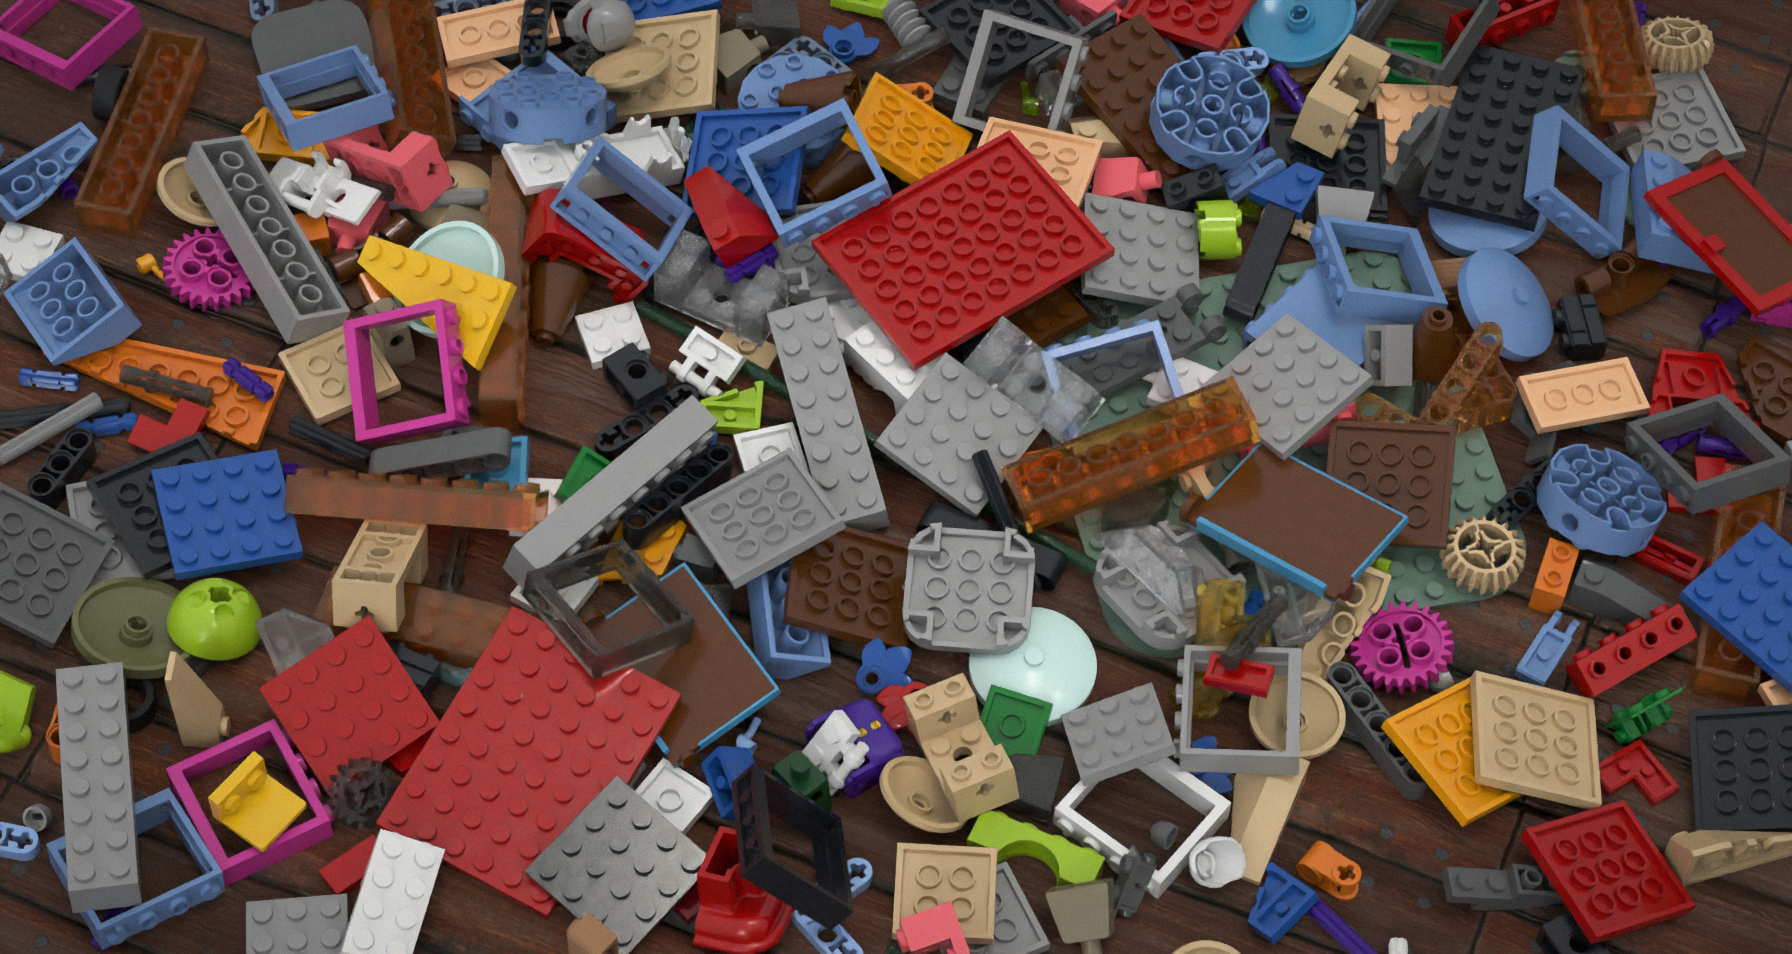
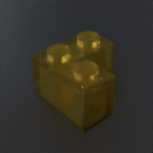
[1195,578,1272,647]

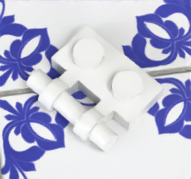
[669,326,746,398]
[802,710,869,796]

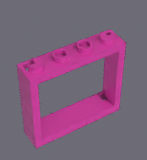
[0,0,143,91]
[343,299,471,446]
[166,719,335,887]

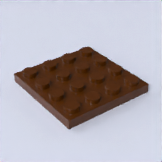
[1326,420,1457,550]
[782,526,909,649]

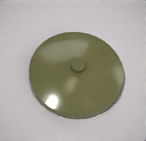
[71,577,195,679]

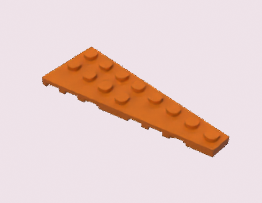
[42,339,286,451]

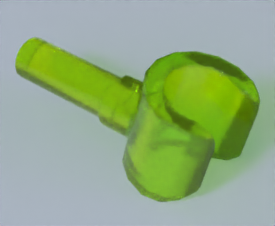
[1020,81,1039,115]
[1238,194,1261,217]

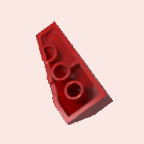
[683,165,779,268]

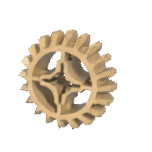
[1635,16,1714,74]
[1439,514,1526,596]

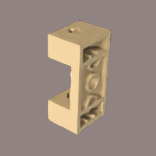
[1290,34,1391,158]
[332,518,429,633]
[903,673,1020,823]

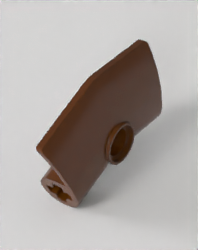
[328,213,419,310]
[1574,236,1679,319]

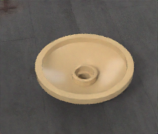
[586,44,672,94]
[156,157,218,227]
[408,160,495,230]
[1248,672,1346,759]
[879,756,968,833]

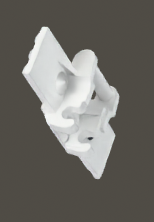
[269,151,381,225]

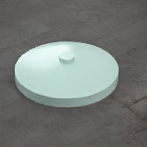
[394,221,505,338]
[968,607,1097,727]

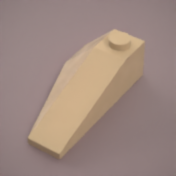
[1298,566,1392,681]
[164,651,231,748]
[1231,749,1310,886]
[1663,830,1792,886]

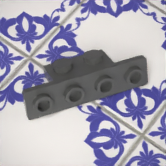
[1025,10,1117,83]
[1382,104,1450,194]
[1510,360,1575,466]

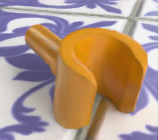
[136,254,165,283]

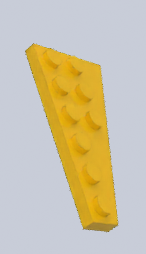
[357,235,517,371]

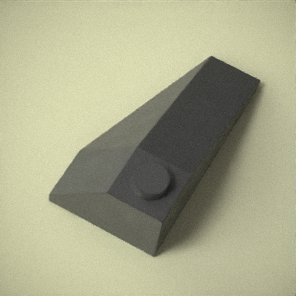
[1567,552,1697,648]

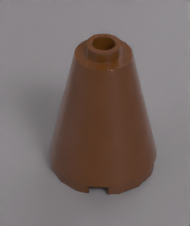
[778,71,861,130]
[802,140,884,204]
[531,258,592,345]
[1412,306,1458,386]

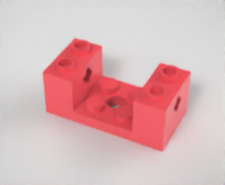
[323,124,453,213]
[895,901,970,954]

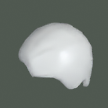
[1188,836,1246,888]

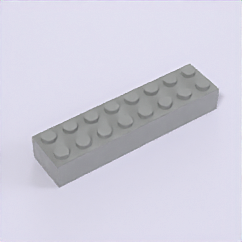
[183,135,350,344]
[767,297,890,532]
[502,395,718,595]
[55,662,142,913]

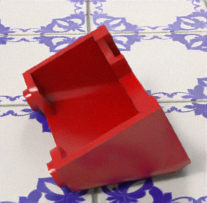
[520,188,650,304]

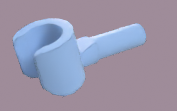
[736,717,761,755]

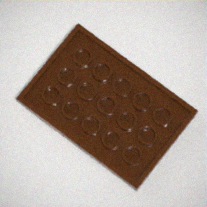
[1054,14,1195,190]

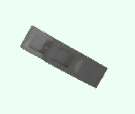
[1441,864,1564,911]

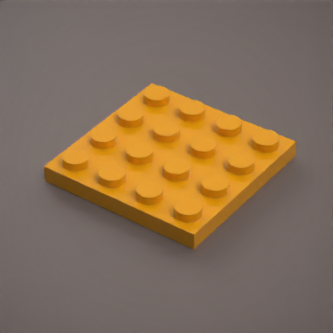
[841,72,973,185]
[1381,678,1524,827]

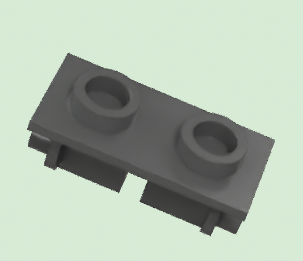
[1114,844,1157,918]

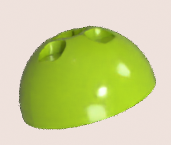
[166,578,263,661]

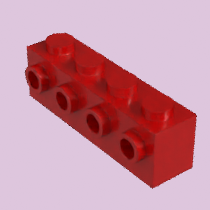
[1445,0,1560,47]
[1564,603,1698,698]

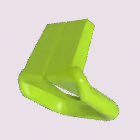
[0,670,36,753]

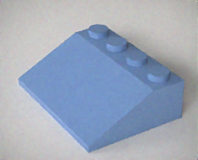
[1630,149,1716,275]
[3,237,142,366]

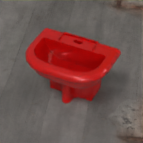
[693,826,795,954]

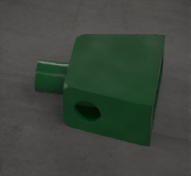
[771,749,833,811]

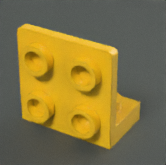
[208,751,307,852]

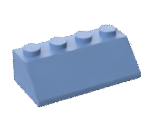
[747,560,831,680]

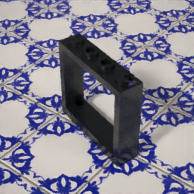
[731,763,854,930]

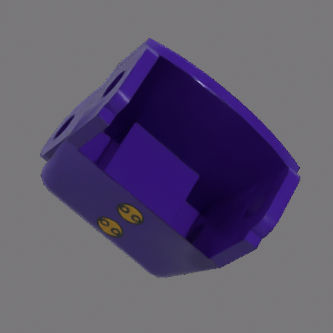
[805,699,906,799]

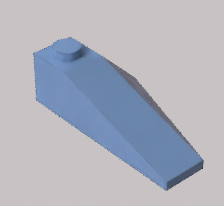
[0,122,99,221]

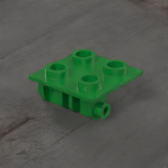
[1604,687,1684,744]

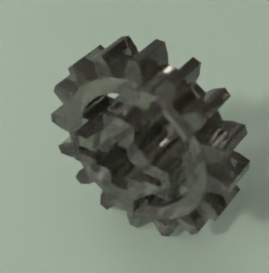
[325,757,397,830]

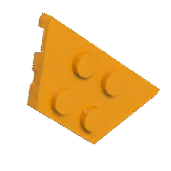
[240,107,334,167]
[594,493,687,585]

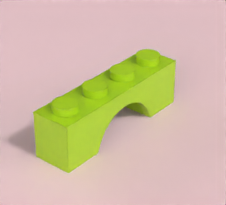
[967,810,1105,886]

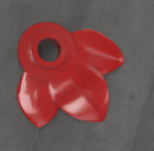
[875,681,928,741]

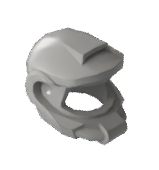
[563,0,635,52]

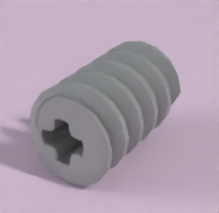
[882,0,939,57]

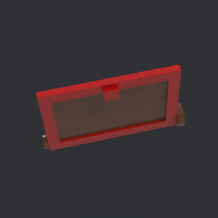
[1643,149,1792,317]

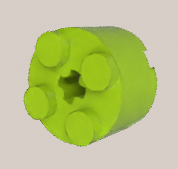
[1194,200,1242,260]

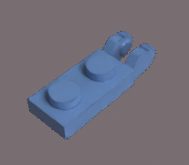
[1221,147,1286,203]
[1514,610,1581,687]

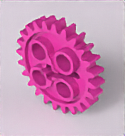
[162,227,256,312]
[1350,601,1455,694]

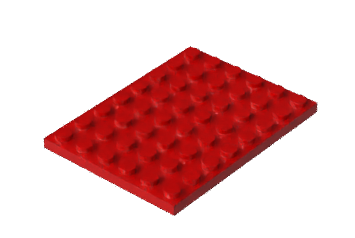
[812,130,1115,371]
[376,606,682,919]

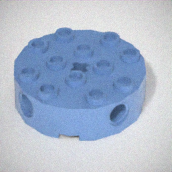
[737,53,845,169]
[1149,54,1270,172]
[488,70,607,145]
[1537,444,1667,557]

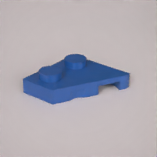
[1248,162,1325,221]
[1247,862,1319,945]

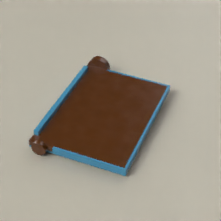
[1179,442,1409,604]
[575,562,782,768]

